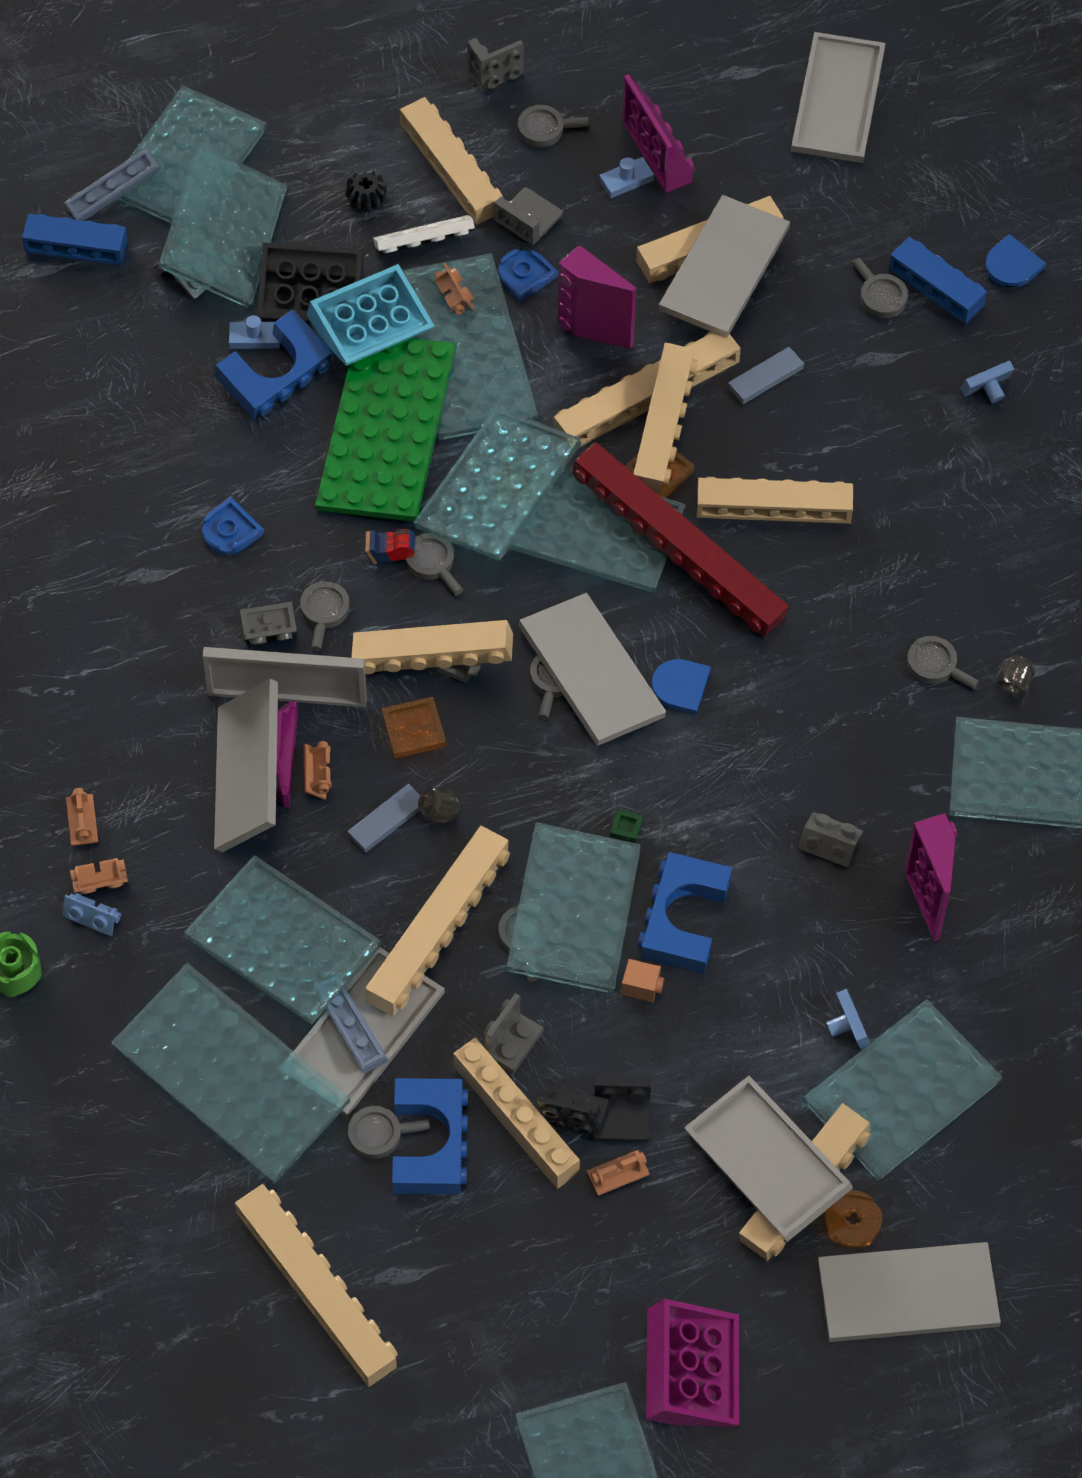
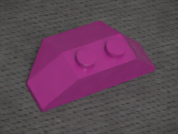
[276,701,298,807]

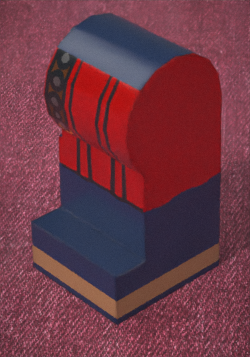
[364,529,416,565]

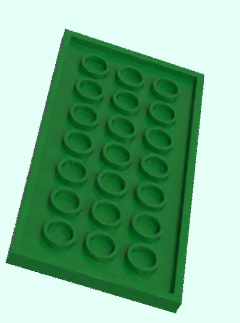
[315,338,456,522]

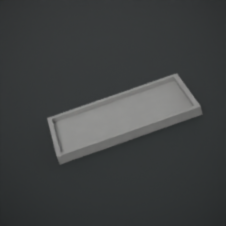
[791,32,885,163]
[659,195,790,338]
[518,593,666,746]
[203,647,367,707]
[214,679,278,852]
[279,946,445,1117]
[684,1076,853,1242]
[818,1242,1001,1342]

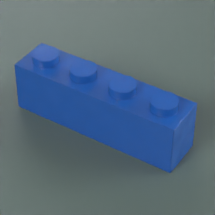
[22,214,128,266]
[888,236,987,324]

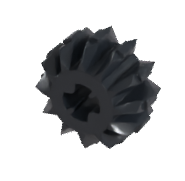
[345,169,387,212]

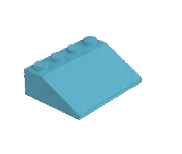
[307,264,434,366]

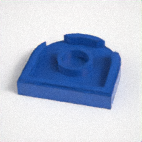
[986,234,1046,287]
[498,249,558,302]
[202,497,264,554]
[652,659,711,715]

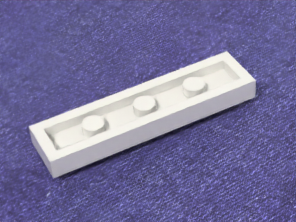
[373,215,475,253]

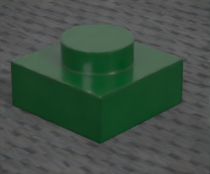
[610,809,643,844]

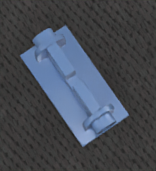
[63,893,121,936]

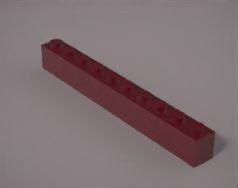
[572,442,789,637]

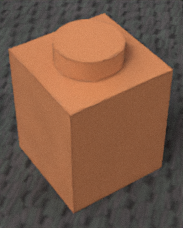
[621,959,664,1002]

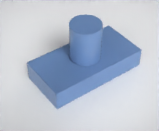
[599,157,654,198]
[229,315,280,349]
[960,361,1014,403]
[826,989,871,1050]

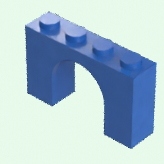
[214,309,333,420]
[637,852,732,974]
[392,1078,468,1194]

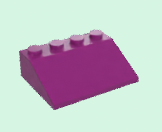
[622,74,695,193]
[558,245,636,349]
[904,813,957,941]
[646,1299,739,1427]

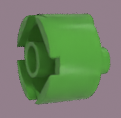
[0,932,41,997]

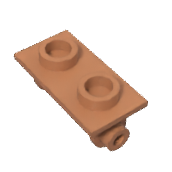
[435,263,475,315]
[304,741,332,800]
[66,788,98,846]
[70,858,128,894]
[587,1150,650,1196]

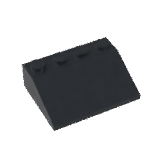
[257,242,365,321]

